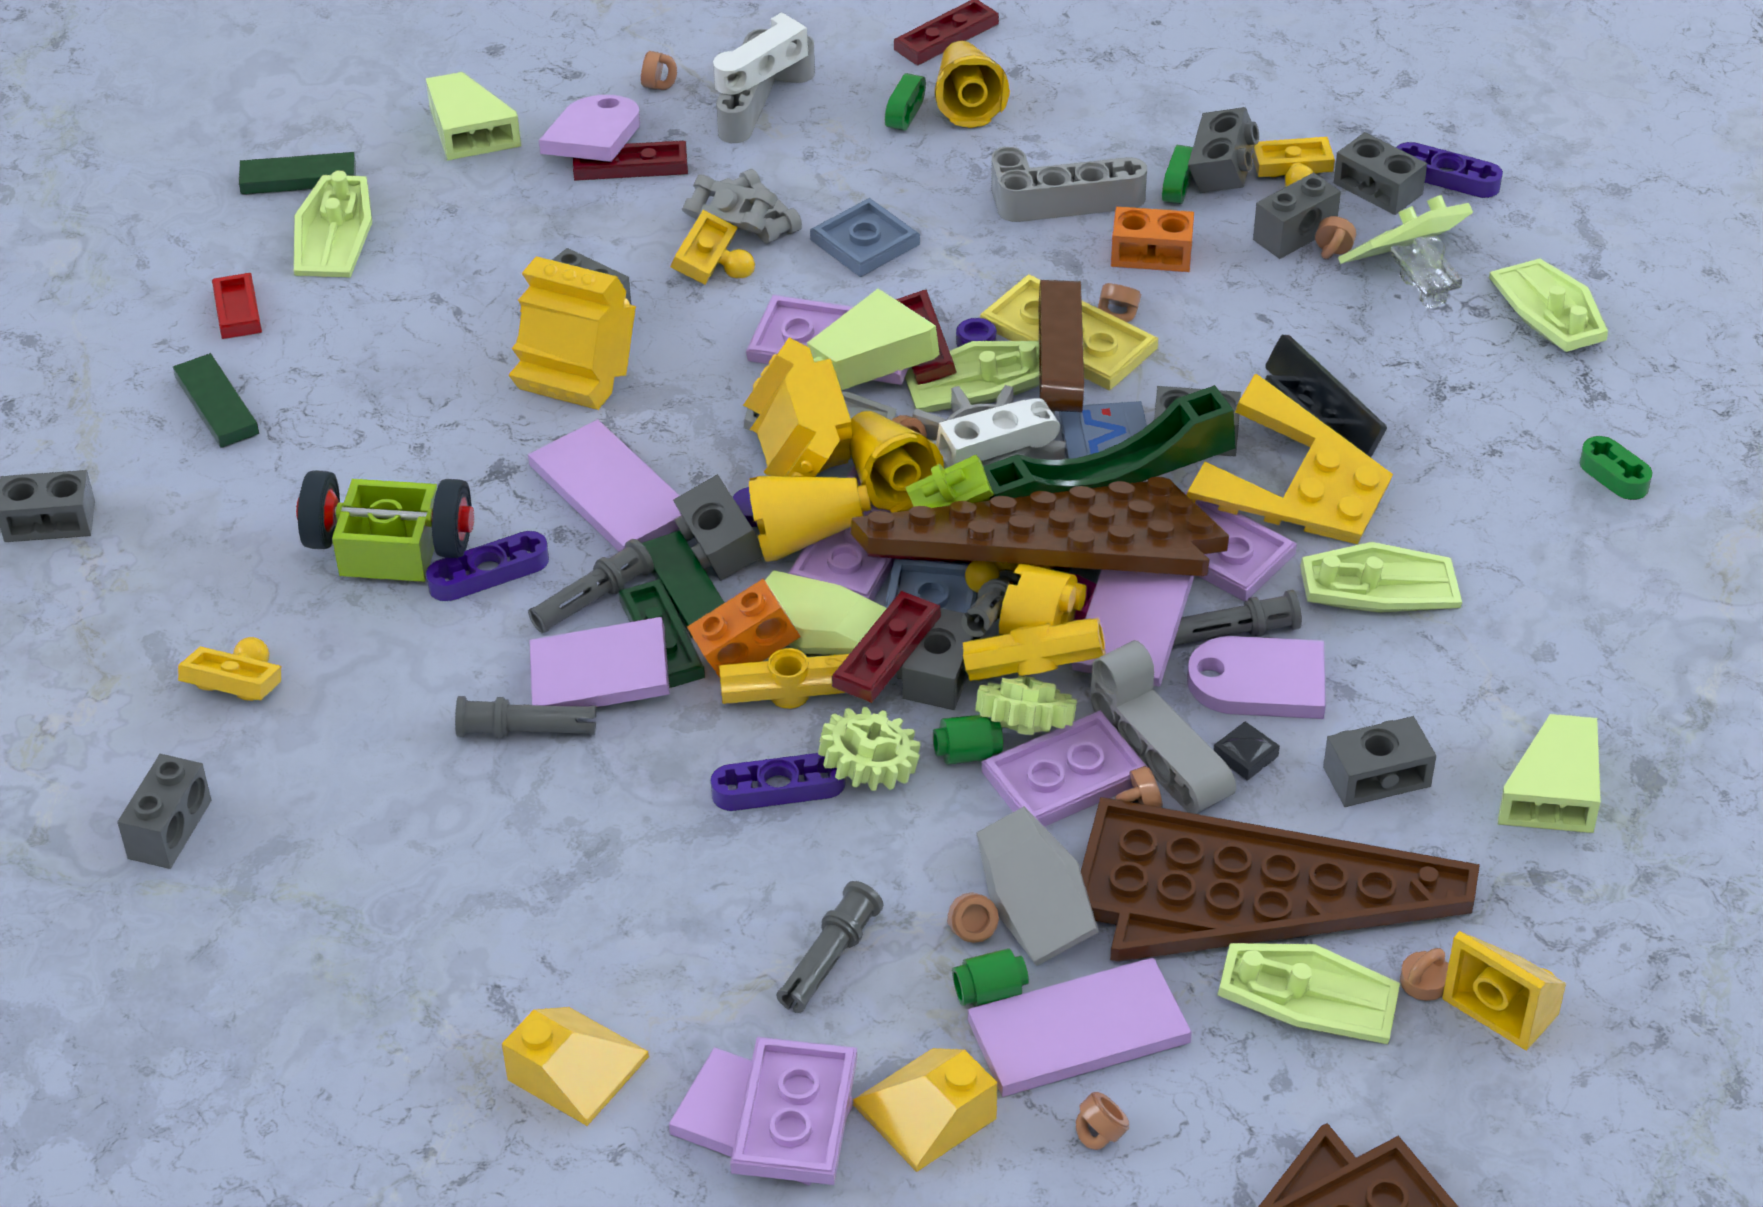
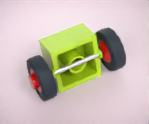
[296,470,474,582]

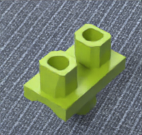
[906,454,994,508]

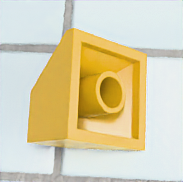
[1442,931,1566,1051]
[502,1007,649,1126]
[853,1048,997,1172]

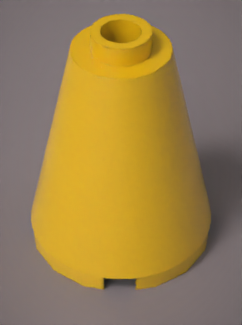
[935,41,1010,128]
[849,411,944,513]
[749,476,872,562]

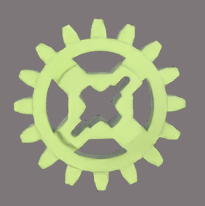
[975,676,1077,735]
[818,707,921,791]

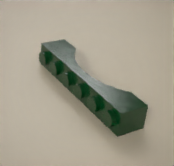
[983,385,1236,500]

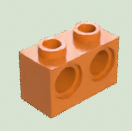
[1111,206,1194,272]
[687,579,801,678]

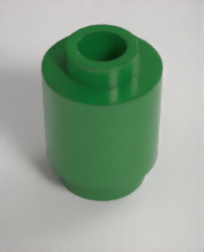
[933,714,1003,765]
[952,948,1029,1007]

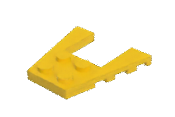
[1186,374,1393,545]

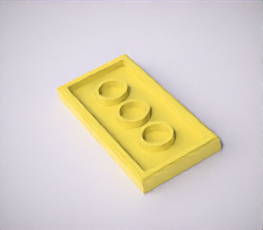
[980,274,1158,391]

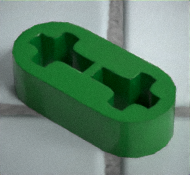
[885,73,926,131]
[1162,144,1193,204]
[1579,436,1653,500]

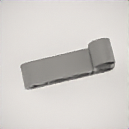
[716,29,815,143]
[991,147,1147,222]
[1091,640,1236,814]

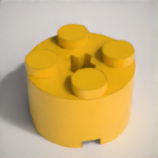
[999,564,1087,635]

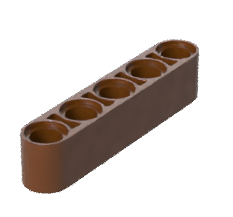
[1038,280,1084,412]

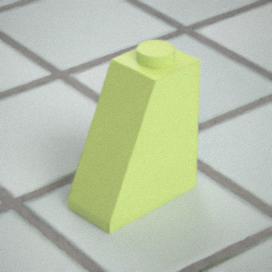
[426,72,521,161]
[807,289,940,390]
[1498,714,1601,833]

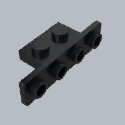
[1265,334,1387,457]

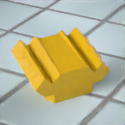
[509,256,636,410]
[743,337,852,477]

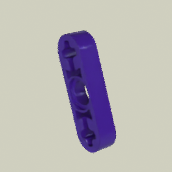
[1396,142,1503,198]
[426,531,549,601]
[710,753,846,811]

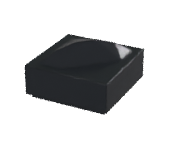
[1214,721,1280,781]

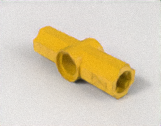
[963,617,1106,681]
[719,648,849,709]

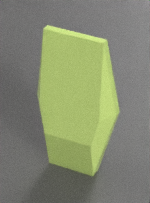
[294,171,372,277]
[1338,195,1473,264]
[1489,258,1608,352]
[905,341,1039,412]
[1300,542,1462,613]
[765,570,887,655]
[1217,943,1400,1044]

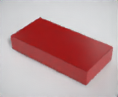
[212,273,262,339]

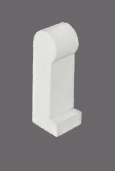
[713,12,808,95]
[936,398,1060,468]

